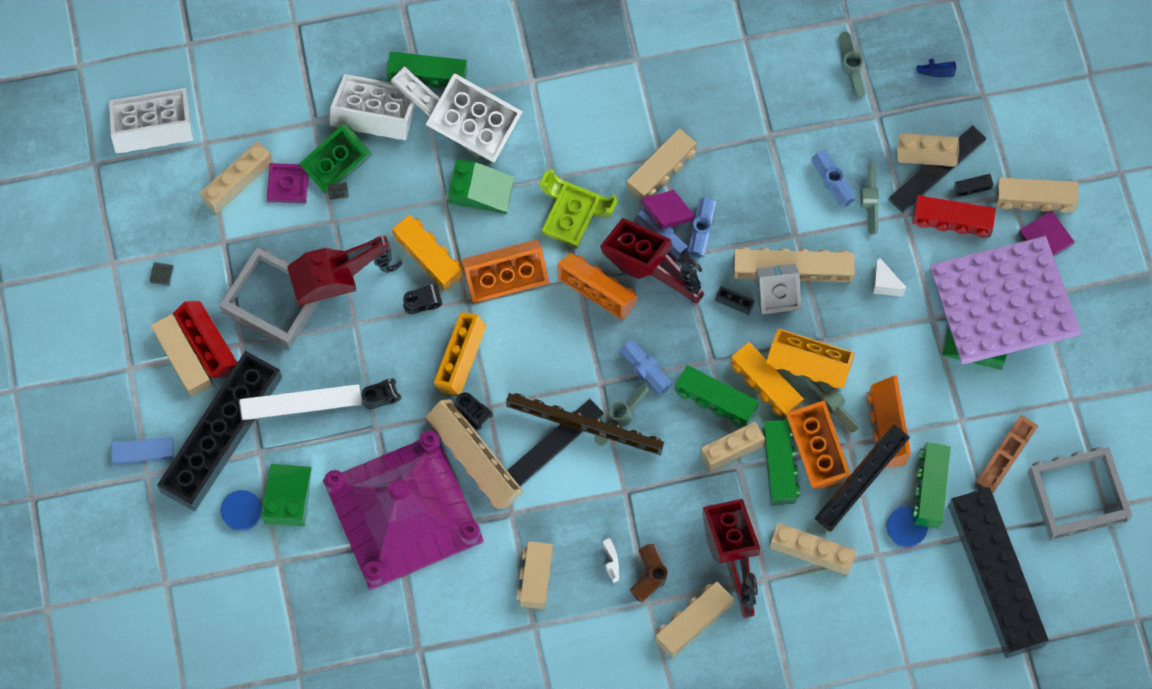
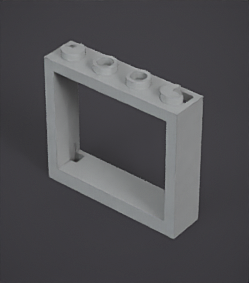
[219,247,321,349]
[1028,447,1132,541]

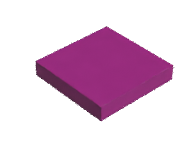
[267,163,309,203]
[640,190,695,230]
[1019,211,1075,256]

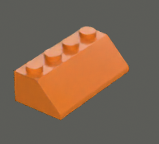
[461,239,549,303]
[558,253,637,321]
[866,375,911,468]
[786,400,851,489]

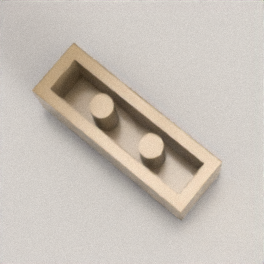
[897,133,959,167]
[700,422,765,472]
[517,541,553,609]

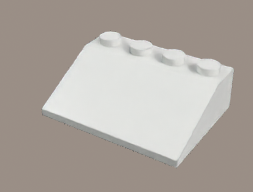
[426,73,523,163]
[330,74,416,140]
[109,88,193,153]

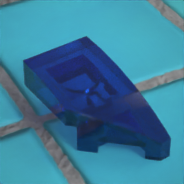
[916,58,957,77]

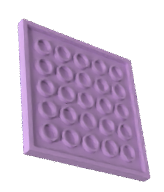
[930,236,1081,365]

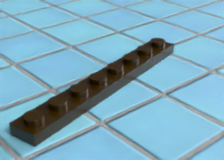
[506,393,664,456]

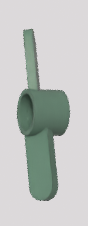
[839,32,865,98]
[861,162,879,234]
[802,375,858,432]
[595,384,649,446]

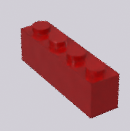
[912,195,996,238]
[173,301,237,378]

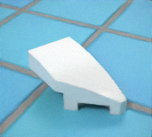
[602,538,619,583]

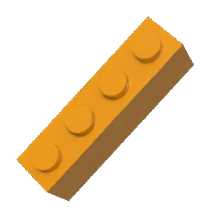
[392,214,462,291]
[434,312,486,396]
[730,342,804,420]

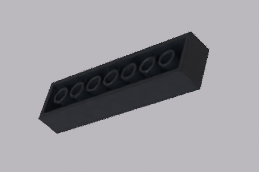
[157,350,282,512]
[948,487,1049,658]

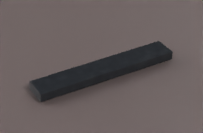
[889,125,986,213]
[507,399,604,487]
[814,424,910,532]

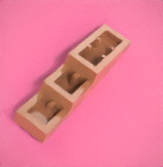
[976,415,1038,493]

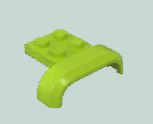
[539,169,618,249]

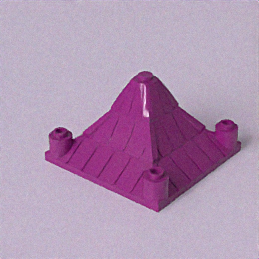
[323,430,484,590]

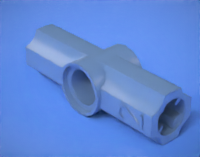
[811,150,856,208]
[687,197,716,259]
[634,209,688,261]
[620,340,672,396]

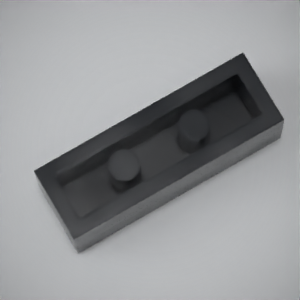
[953,174,994,197]
[715,286,755,315]

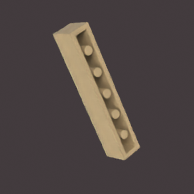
[734,247,855,282]
[425,399,524,510]

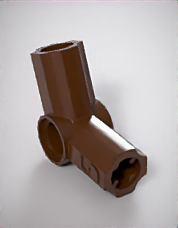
[629,543,668,603]

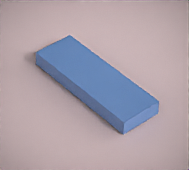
[111,437,174,464]

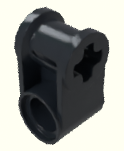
[403,284,443,314]
[361,378,402,410]
[456,392,494,430]

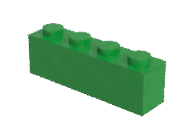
[387,51,467,88]
[675,365,759,427]
[763,420,800,505]
[912,442,951,529]

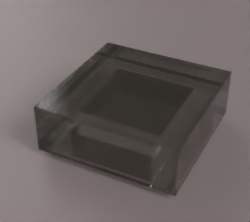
[327,182,349,199]
[149,262,174,286]

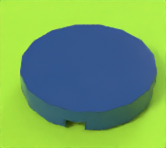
[220,490,262,531]
[886,506,928,548]

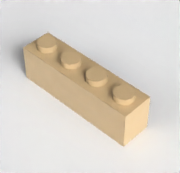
[626,128,697,201]
[200,141,273,214]
[996,177,1078,213]
[151,314,212,397]
[770,523,857,576]
[655,581,734,658]

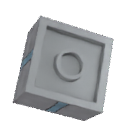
[756,264,802,314]

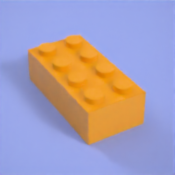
[766,328,855,388]

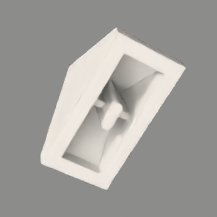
[873,258,906,297]

